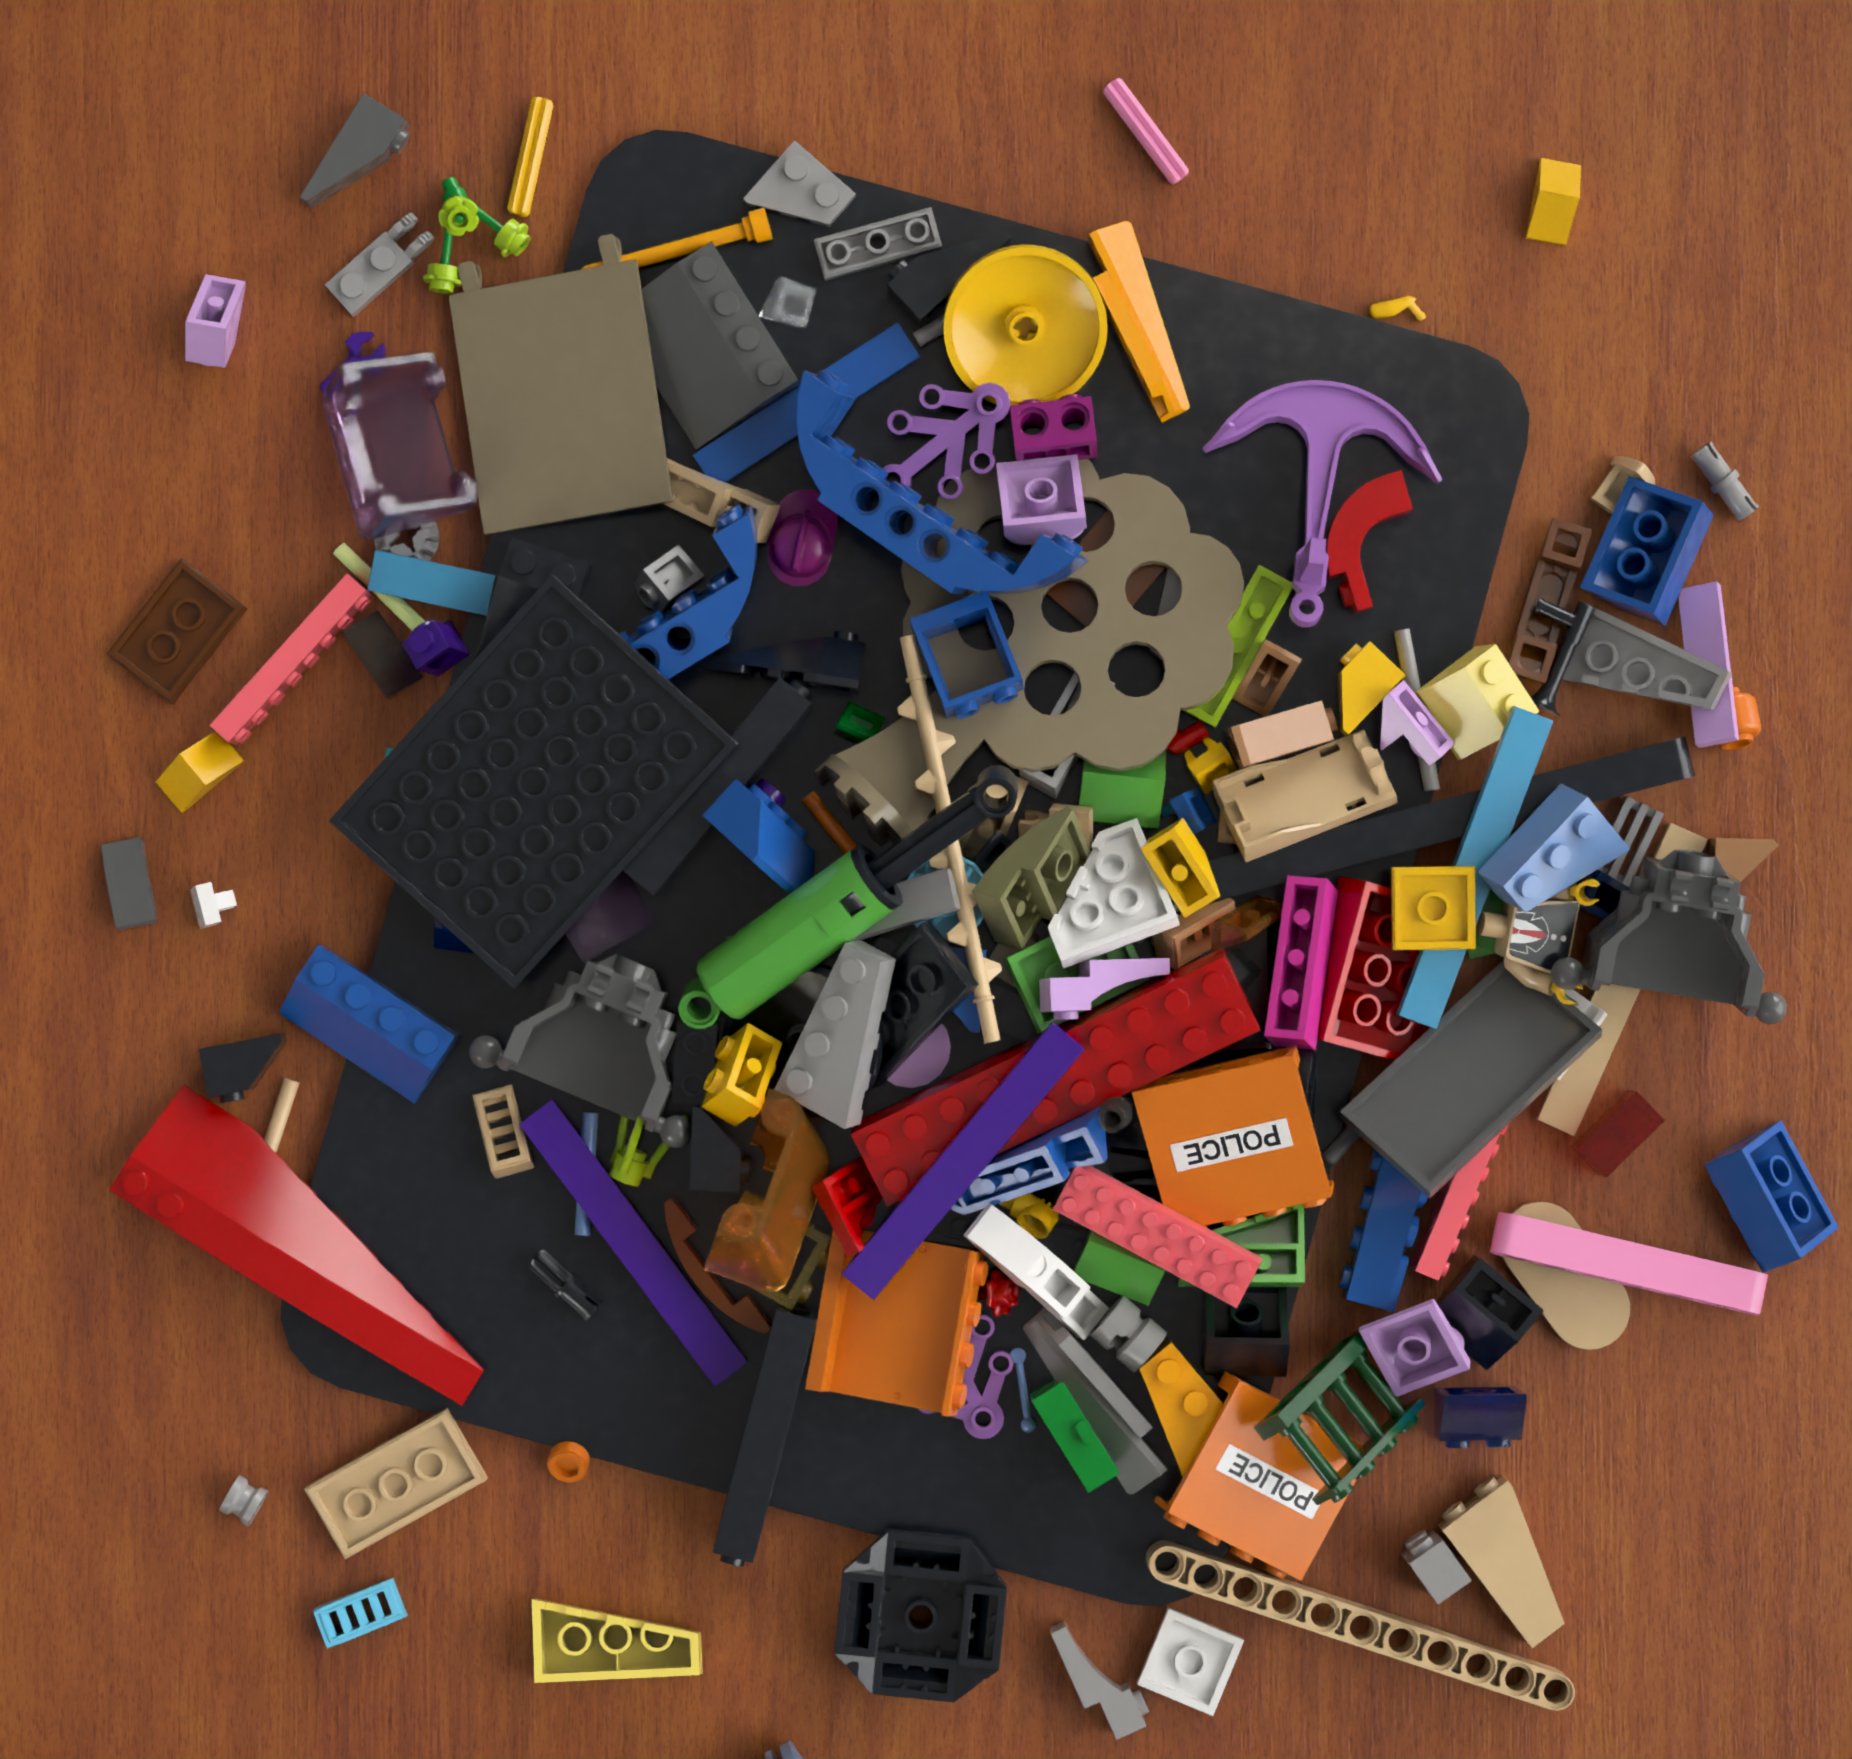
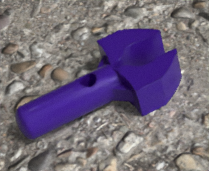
[319,332,386,396]

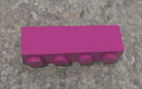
[1264,875,1338,1051]

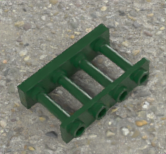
[1254,1330,1426,1505]

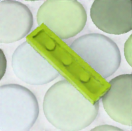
[1185,565,1292,728]

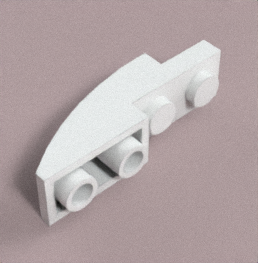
[963,1203,1109,1340]

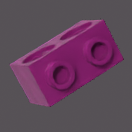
[1010,394,1098,461]

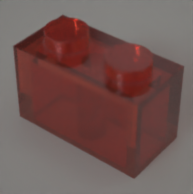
[1570,1090,1665,1178]

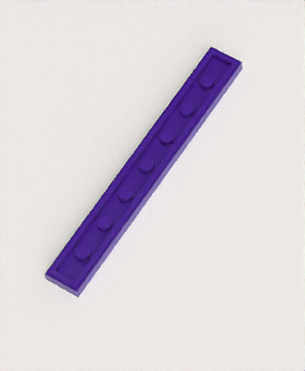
[842,1022,1084,1300]
[519,1099,748,1387]

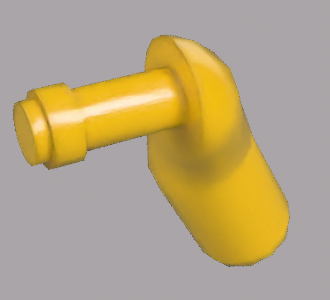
[1369,296,1426,322]

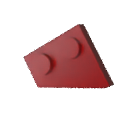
[811,1155,882,1257]

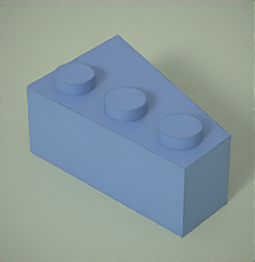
[1477,783,1631,913]

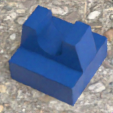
[1161,786,1218,834]

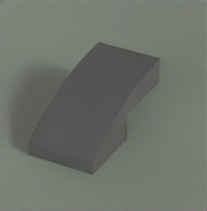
[101,837,158,931]

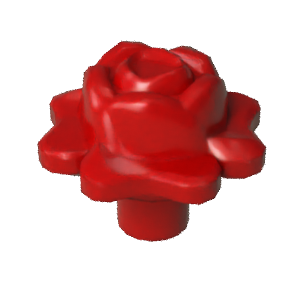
[977,1270,1021,1317]

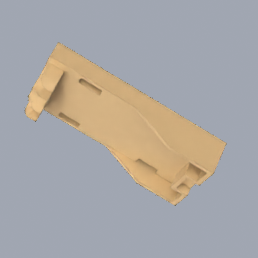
[1212,729,1397,863]

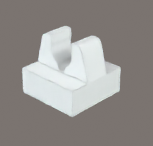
[190,882,237,929]

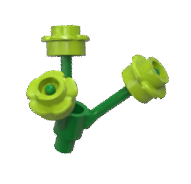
[422,177,531,294]

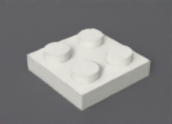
[1137,1607,1244,1716]

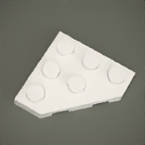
[1048,818,1180,969]

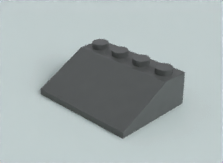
[642,241,800,451]

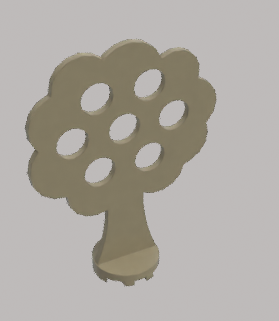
[814,459,1244,847]

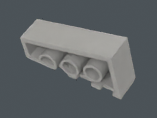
[774,940,896,1129]

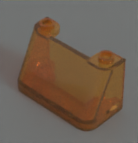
[704,1088,830,1292]

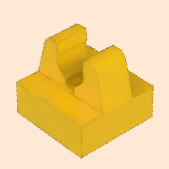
[1184,738,1238,795]

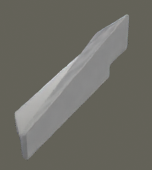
[1023,1307,1168,1494]

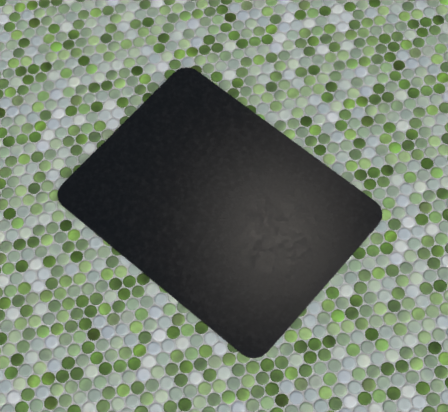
[280,130,1530,1607]

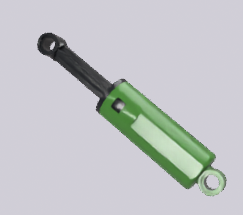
[678,765,1018,1029]

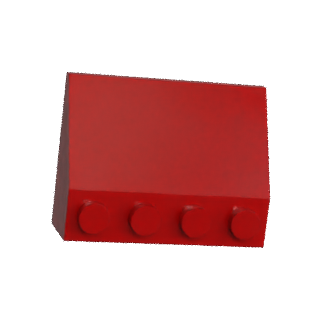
[1317,876,1430,1061]

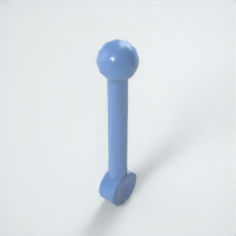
[1010,1347,1037,1433]

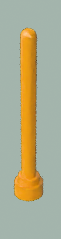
[581,208,773,270]

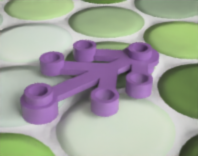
[883,383,1011,499]
[919,1314,1013,1439]

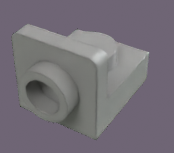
[633,545,705,613]

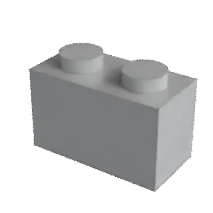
[1400,1530,1472,1605]

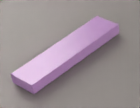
[1678,581,1739,748]

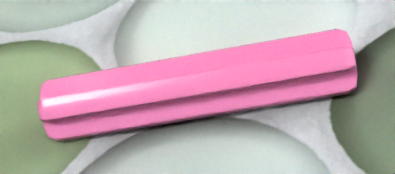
[1103,78,1189,185]

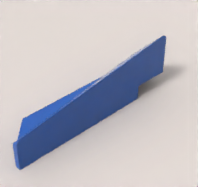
[951,1106,1108,1215]

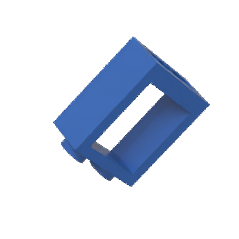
[910,592,1023,719]

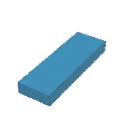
[367,550,497,616]

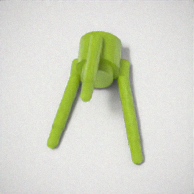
[609,1115,688,1187]

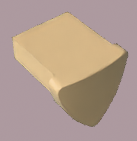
[1590,456,1655,515]

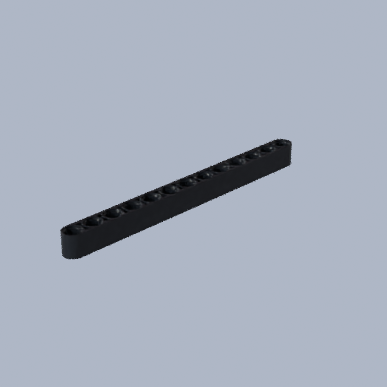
[1208,736,1695,902]

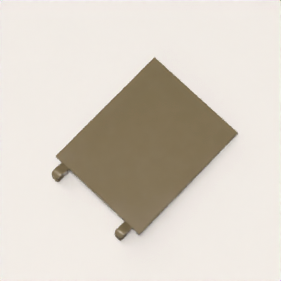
[449,234,673,535]

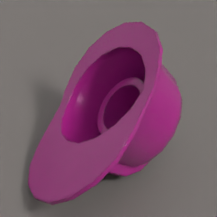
[767,490,837,586]

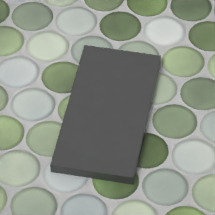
[1340,961,1602,1199]

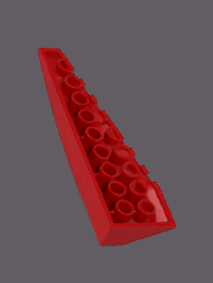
[109,1085,484,1405]

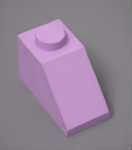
[185,274,245,368]

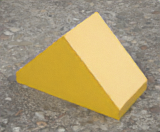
[1525,158,1581,246]
[156,731,245,813]

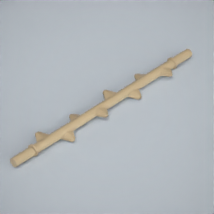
[897,635,1002,1043]

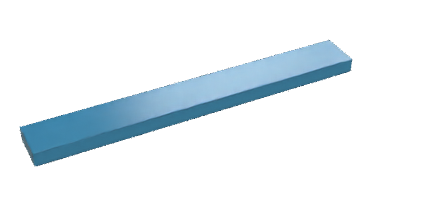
[1396,706,1553,1029]

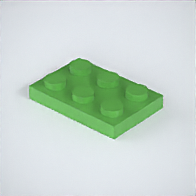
[1003,936,1149,1033]

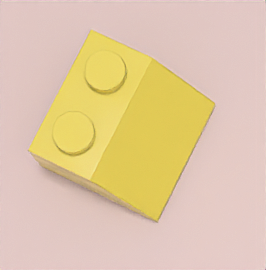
[1415,644,1539,760]

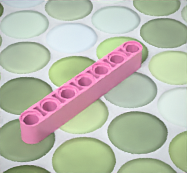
[1490,1212,1768,1315]

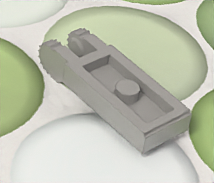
[325,212,435,317]

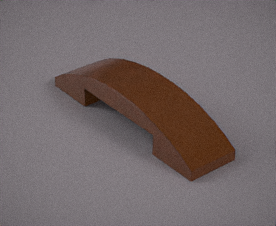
[1508,518,1592,684]
[664,1196,772,1334]

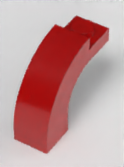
[1325,470,1413,614]

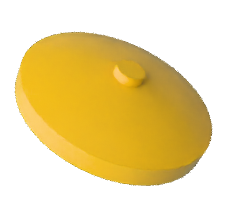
[943,244,1108,406]

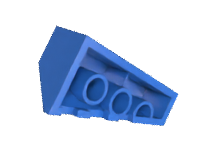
[1338,1149,1428,1312]

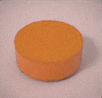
[547,1441,590,1483]

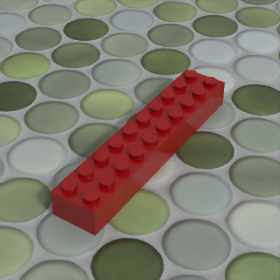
[851,948,1260,1207]

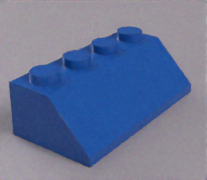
[279,945,461,1104]

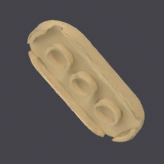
[1501,1202,1630,1350]

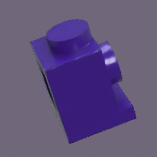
[402,620,470,677]

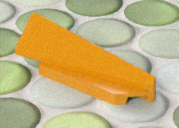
[1088,221,1190,424]

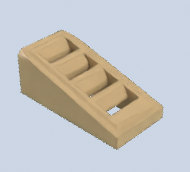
[472,1084,534,1178]

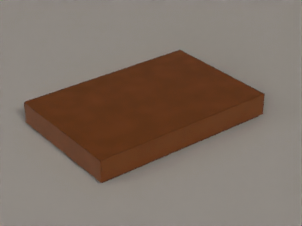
[1046,511,1166,628]
[106,558,248,705]

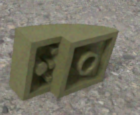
[972,807,1091,949]

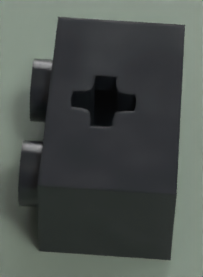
[671,1021,720,1106]

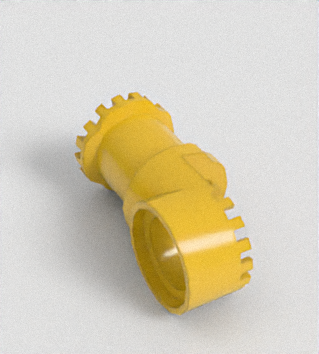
[999,1192,1059,1239]

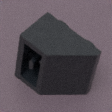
[1436,1255,1544,1370]

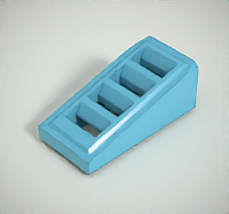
[313,1577,408,1649]

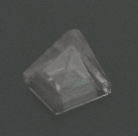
[759,277,816,329]

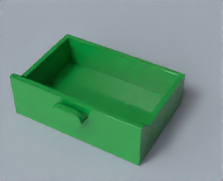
[1030,1379,1120,1493]

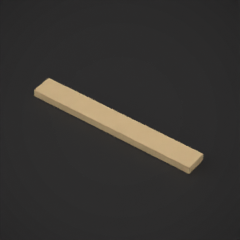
[1536,823,1708,1136]

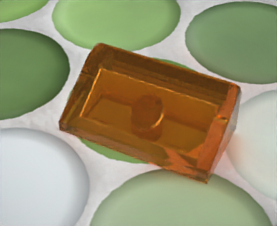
[1211,895,1283,951]

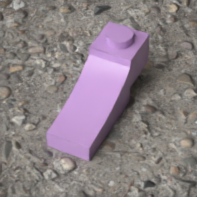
[1039,958,1170,1020]

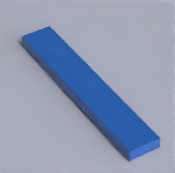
[693,322,920,483]

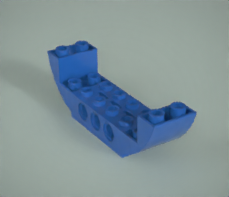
[796,369,1089,596]
[619,504,757,679]

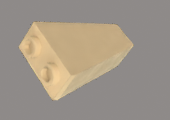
[1438,1476,1565,1648]

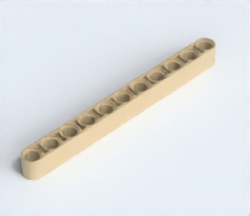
[1145,1540,1575,1711]

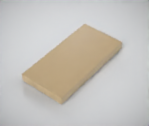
[304,1408,488,1559]

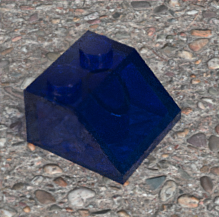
[1434,1386,1527,1448]

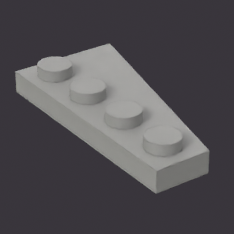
[1562,603,1732,711]

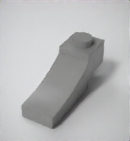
[1050,1621,1149,1740]

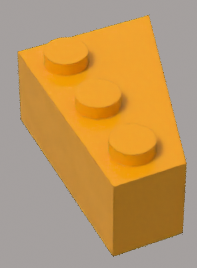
[1139,1338,1223,1478]

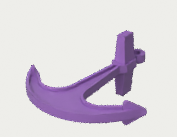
[1202,380,1442,627]

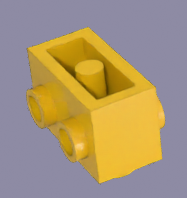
[701,1023,782,1127]

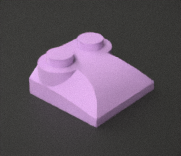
[996,454,1087,545]
[1359,1299,1471,1397]

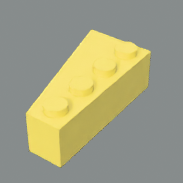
[532,1599,703,1683]

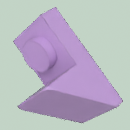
[1380,680,1455,766]

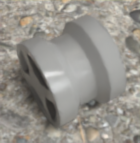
[219,1475,269,1527]

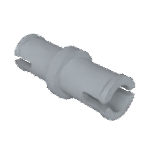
[1690,441,1759,522]

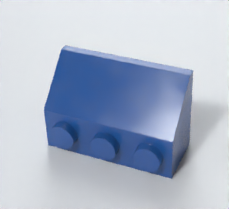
[1580,476,1714,626]
[702,779,815,894]
[1704,1120,1839,1273]

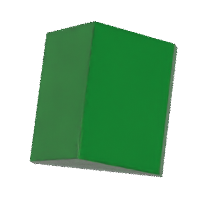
[834,701,886,745]

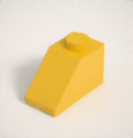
[1338,641,1405,736]
[1140,818,1221,918]

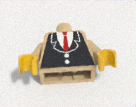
[1477,879,1600,1005]

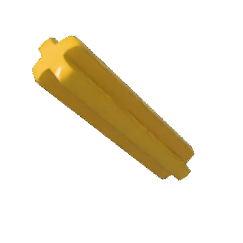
[507,97,553,217]

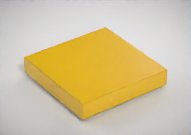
[1391,866,1476,950]

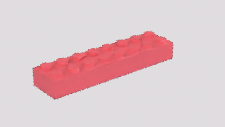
[209,573,372,745]
[1409,1125,1508,1281]
[1053,1165,1263,1308]

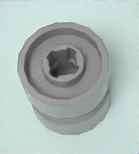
[1089,1295,1167,1373]

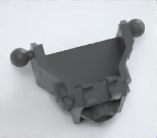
[1551,849,1787,1025]
[469,954,692,1148]

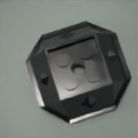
[834,1529,1007,1702]

